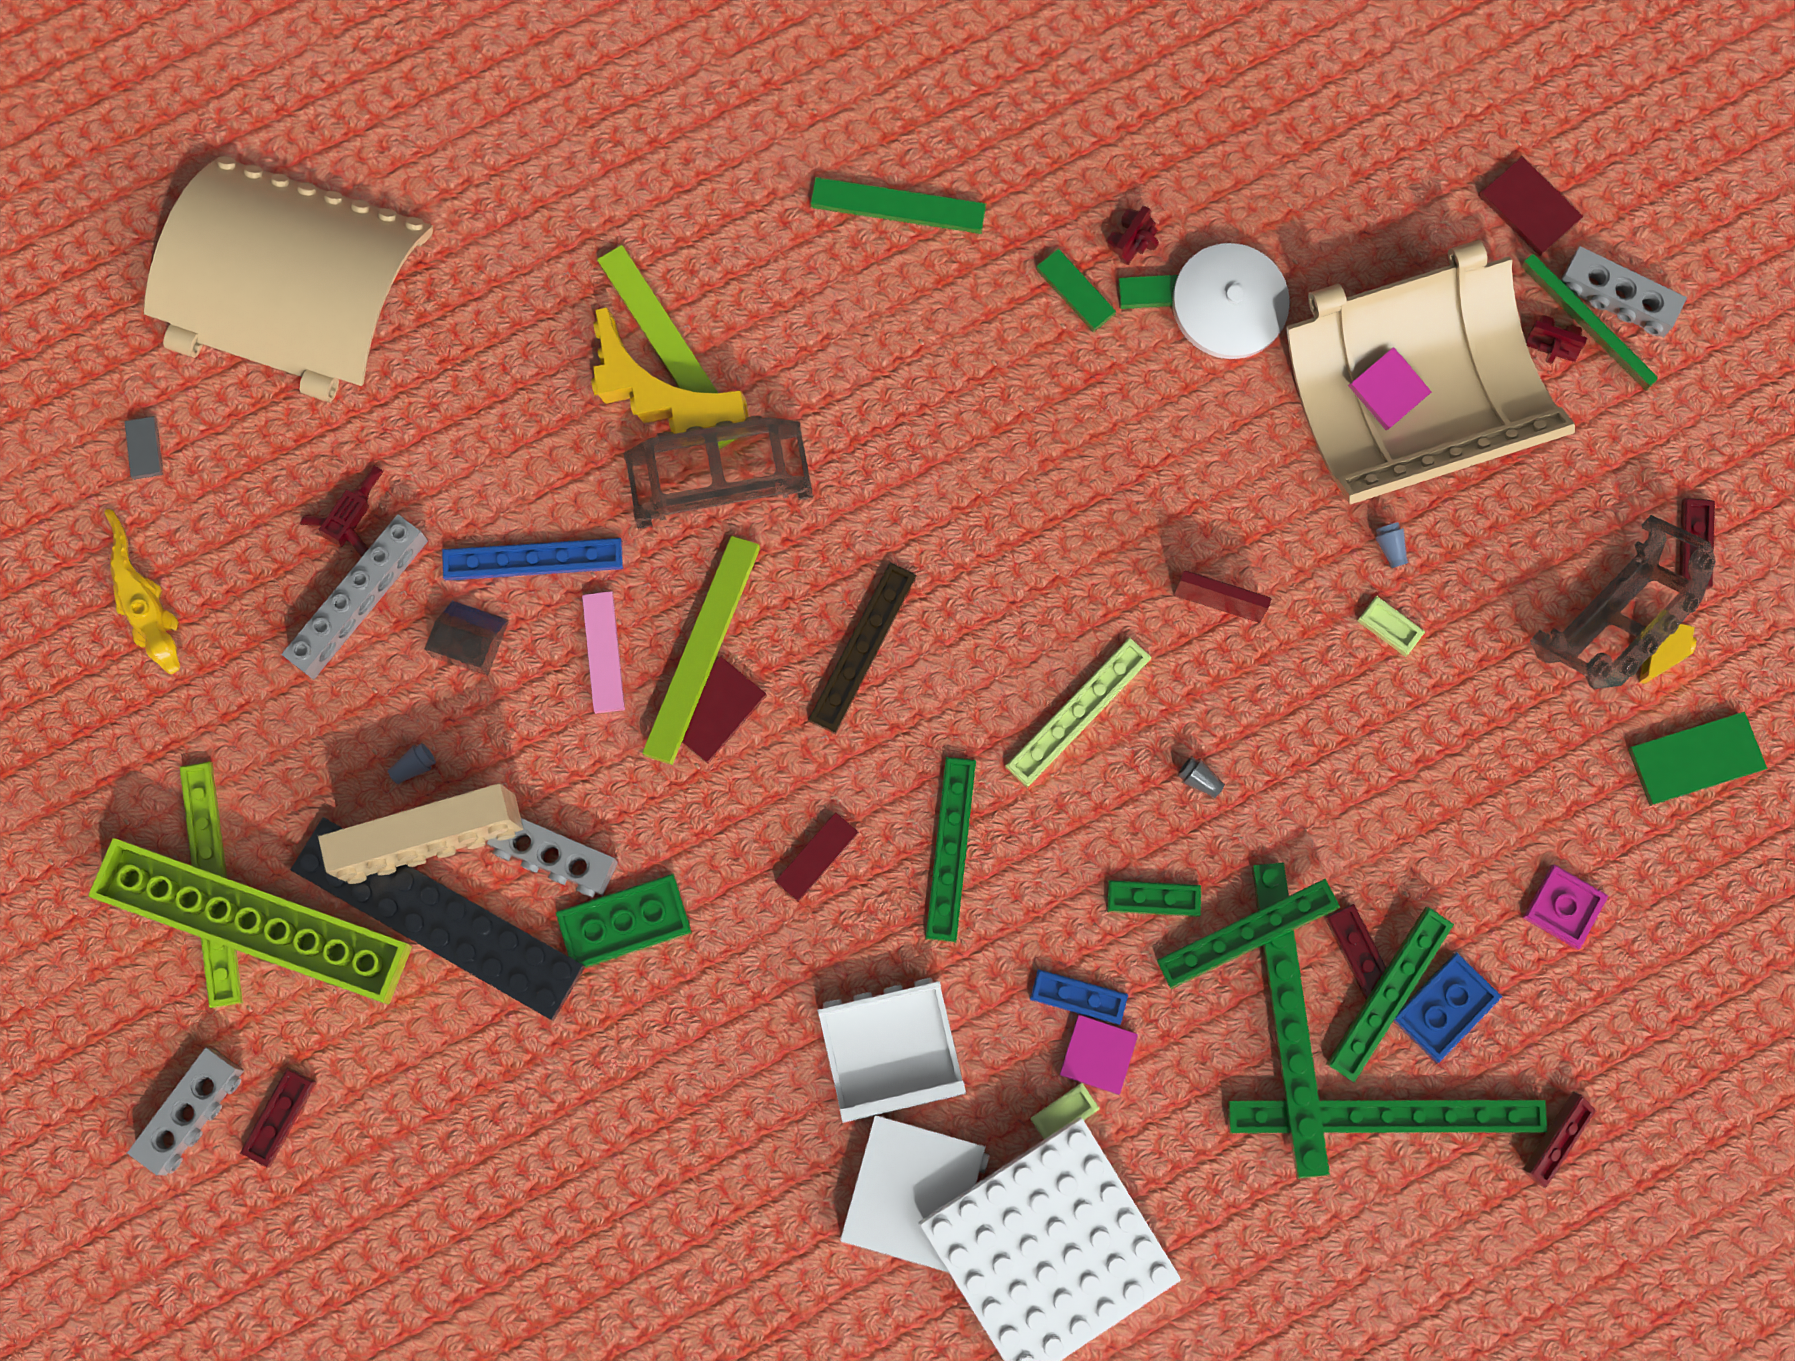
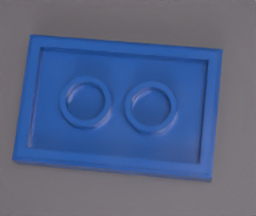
[1394,952,1502,1064]

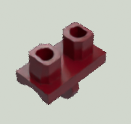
[1107,206,1159,265]
[1526,315,1587,364]

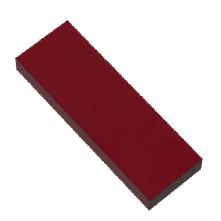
[1679,498,1715,589]
[775,812,859,903]
[1325,904,1386,1000]
[240,1068,317,1168]
[1522,1091,1596,1188]

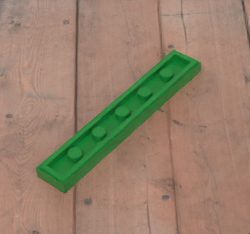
[811,177,986,234]
[1522,254,1658,391]
[926,757,976,943]
[1157,878,1340,989]
[1326,907,1454,1083]

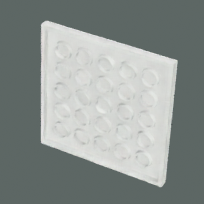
[918,1116,1181,1361]

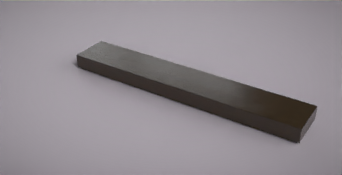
[808,562,917,735]

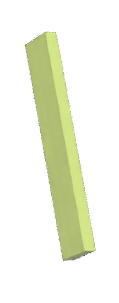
[1005,637,1152,788]

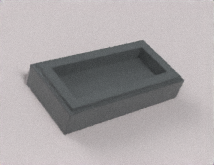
[125,416,163,480]

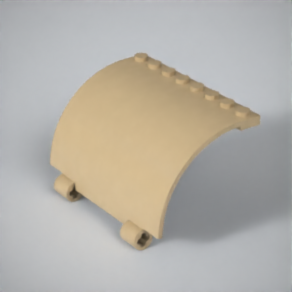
[144,156,433,402]
[1286,240,1575,504]

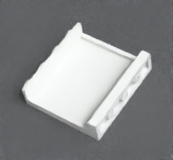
[817,978,966,1123]
[840,1115,989,1272]

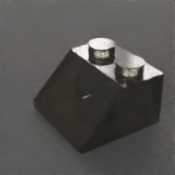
[425,601,509,676]

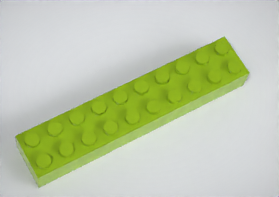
[88,838,412,1005]

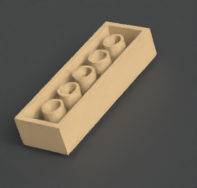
[318,783,523,884]

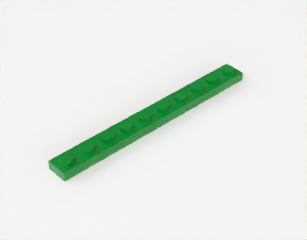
[1252,862,1330,1179]
[1228,1100,1547,1133]

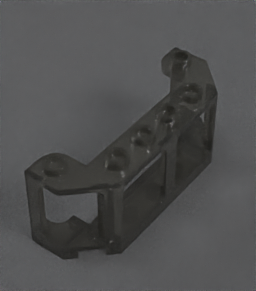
[623,416,813,529]
[1530,515,1716,689]

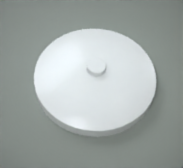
[1172,243,1290,359]

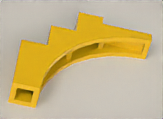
[591,308,751,443]

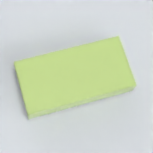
[1357,596,1425,657]
[1030,1083,1100,1139]

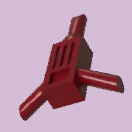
[300,465,384,557]

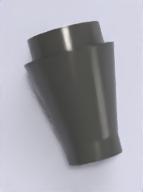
[1178,756,1225,798]

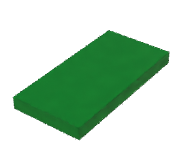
[1628,712,1768,806]
[555,874,692,968]

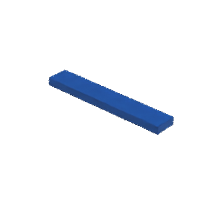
[442,538,623,581]

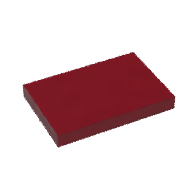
[1479,156,1584,256]
[1174,570,1272,623]
[682,656,767,764]

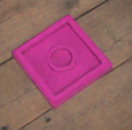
[1348,347,1432,431]
[1523,864,1609,950]
[1059,1015,1138,1095]

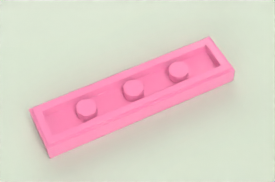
[582,591,625,714]

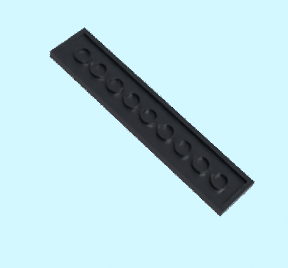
[290,817,585,1021]

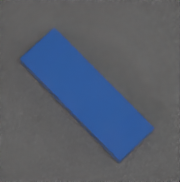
[1030,969,1128,1025]

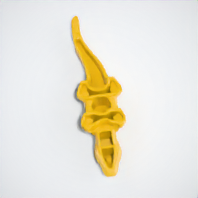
[104,509,180,674]

